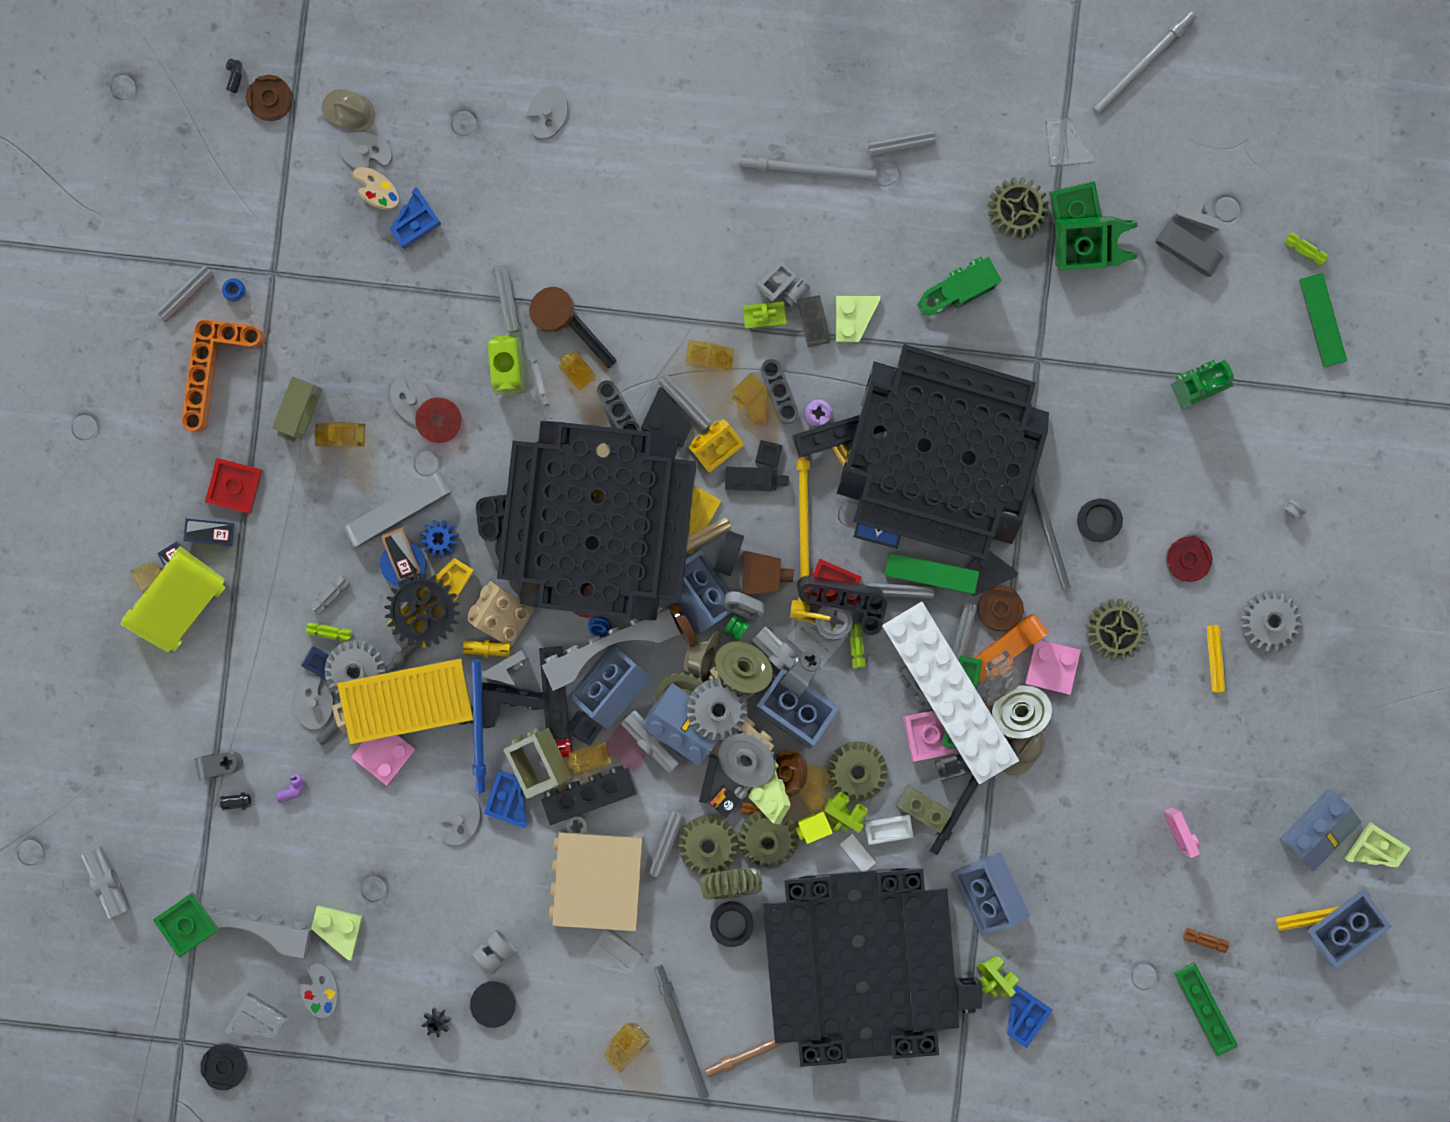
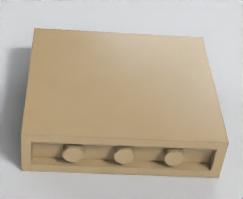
[549,831,643,931]

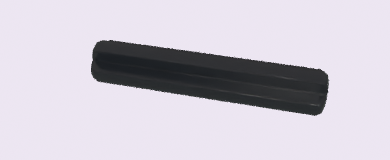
[569,312,617,368]

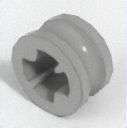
[1282,499,1306,521]
[566,816,588,834]

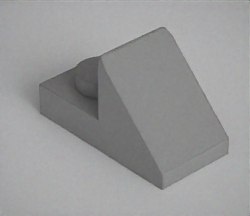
[1171,196,1222,233]
[755,261,798,302]
[482,650,528,686]

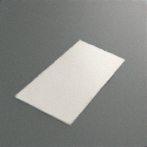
[840,834,876,871]

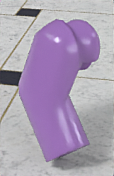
[276,774,305,803]

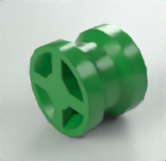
[722,614,750,641]

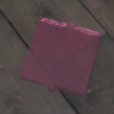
[604,715,646,769]

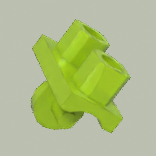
[743,301,786,329]
[824,792,867,833]
[976,956,1019,998]

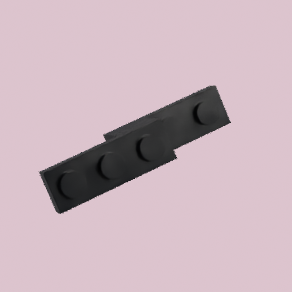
[457,682,548,728]

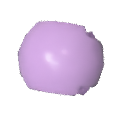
[804,399,833,428]

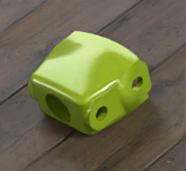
[487,335,526,396]

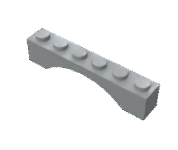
[542,607,680,691]
[203,905,312,959]

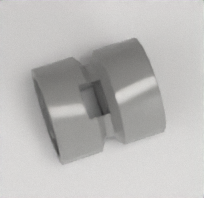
[473,930,517,974]

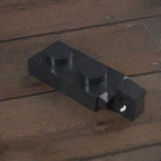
[725,466,789,492]

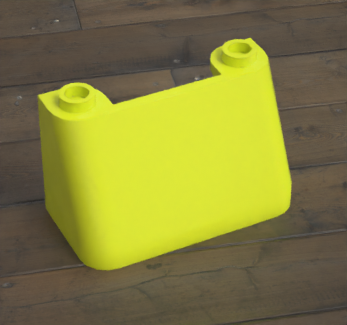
[120,546,225,653]

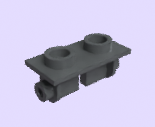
[934,754,972,782]

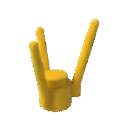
[790,593,835,630]

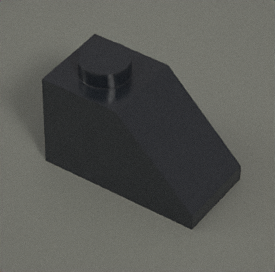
[955,977,982,1013]

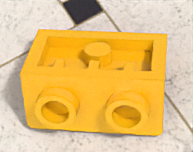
[688,419,745,473]

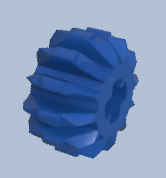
[420,520,459,558]

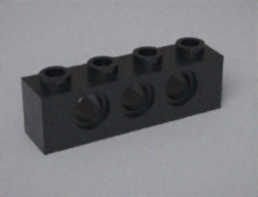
[541,765,638,826]

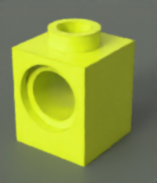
[796,810,832,844]

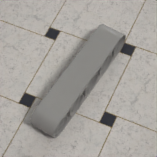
[343,472,451,549]

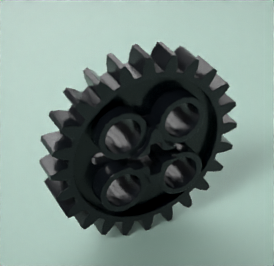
[384,573,460,648]

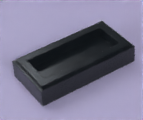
[699,755,718,804]

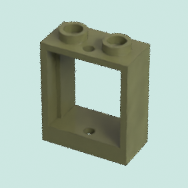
[272,376,323,442]
[503,728,572,799]
[896,784,952,833]

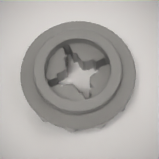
[816,606,852,639]

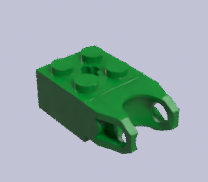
[1055,216,1138,271]
[917,256,1002,316]
[1171,359,1235,409]

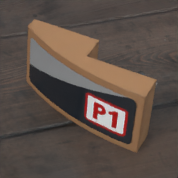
[381,527,421,581]

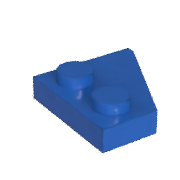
[390,187,441,249]
[483,770,527,828]
[1007,985,1053,1048]

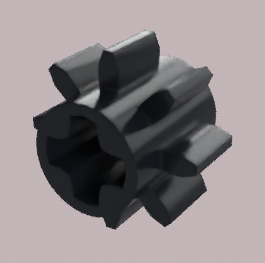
[421,1007,451,1038]

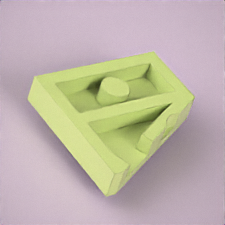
[836,296,880,343]
[748,762,791,825]
[1345,822,1411,867]
[311,905,363,960]

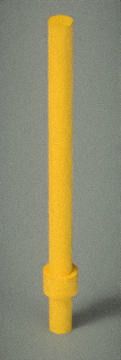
[796,456,810,578]

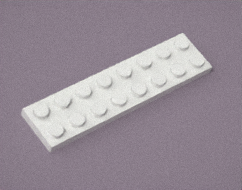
[882,601,1019,784]

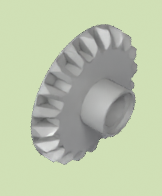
[1241,591,1302,651]
[324,641,385,696]
[687,679,747,740]
[718,732,776,787]

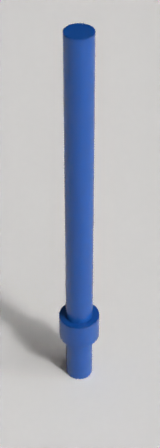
[472,660,487,793]

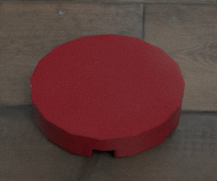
[1166,536,1213,582]

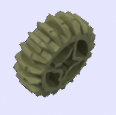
[987,177,1049,240]
[1085,599,1148,661]
[700,868,763,900]

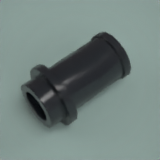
[220,792,251,811]

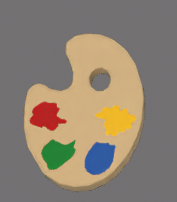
[352,167,399,210]

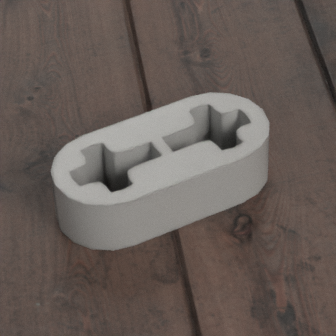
[724,591,765,620]

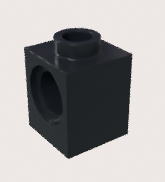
[564,710,603,746]

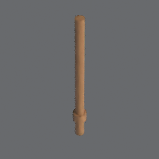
[705,1039,786,1077]

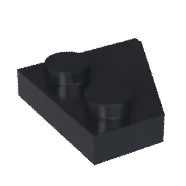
[641,387,692,447]
[966,550,1019,596]

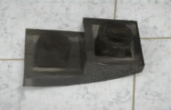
[797,295,830,347]

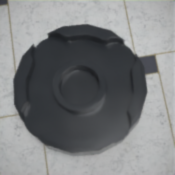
[470,981,516,1028]
[200,1043,248,1090]

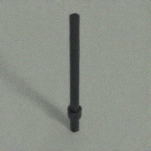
[930,735,1006,855]

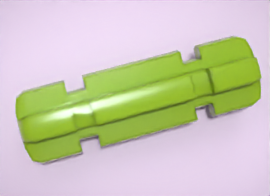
[1285,233,1328,266]
[306,622,352,642]
[849,623,865,669]

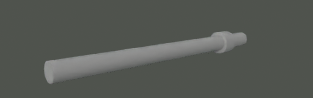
[1093,11,1196,115]
[739,157,876,180]

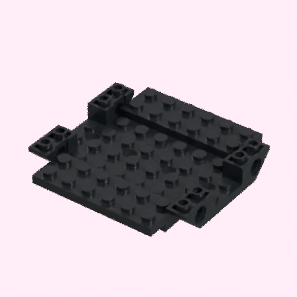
[836,344,1049,560]
[497,421,697,620]
[763,868,960,1067]

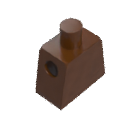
[742,551,794,595]

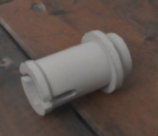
[781,278,810,308]

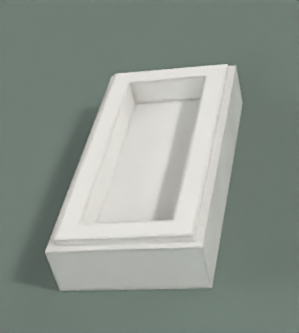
[864,814,914,845]

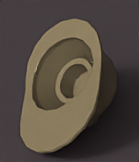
[322,89,375,132]
[683,630,721,682]
[1003,732,1045,776]

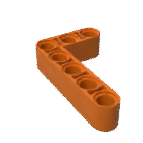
[182,319,265,433]

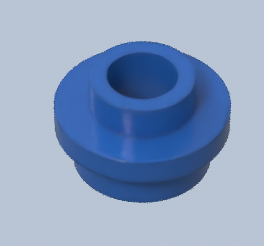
[222,278,246,302]
[588,616,611,637]

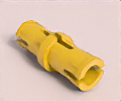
[463,640,511,658]

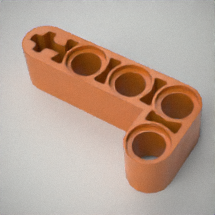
[974,614,1049,685]

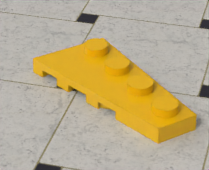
[387,558,475,648]

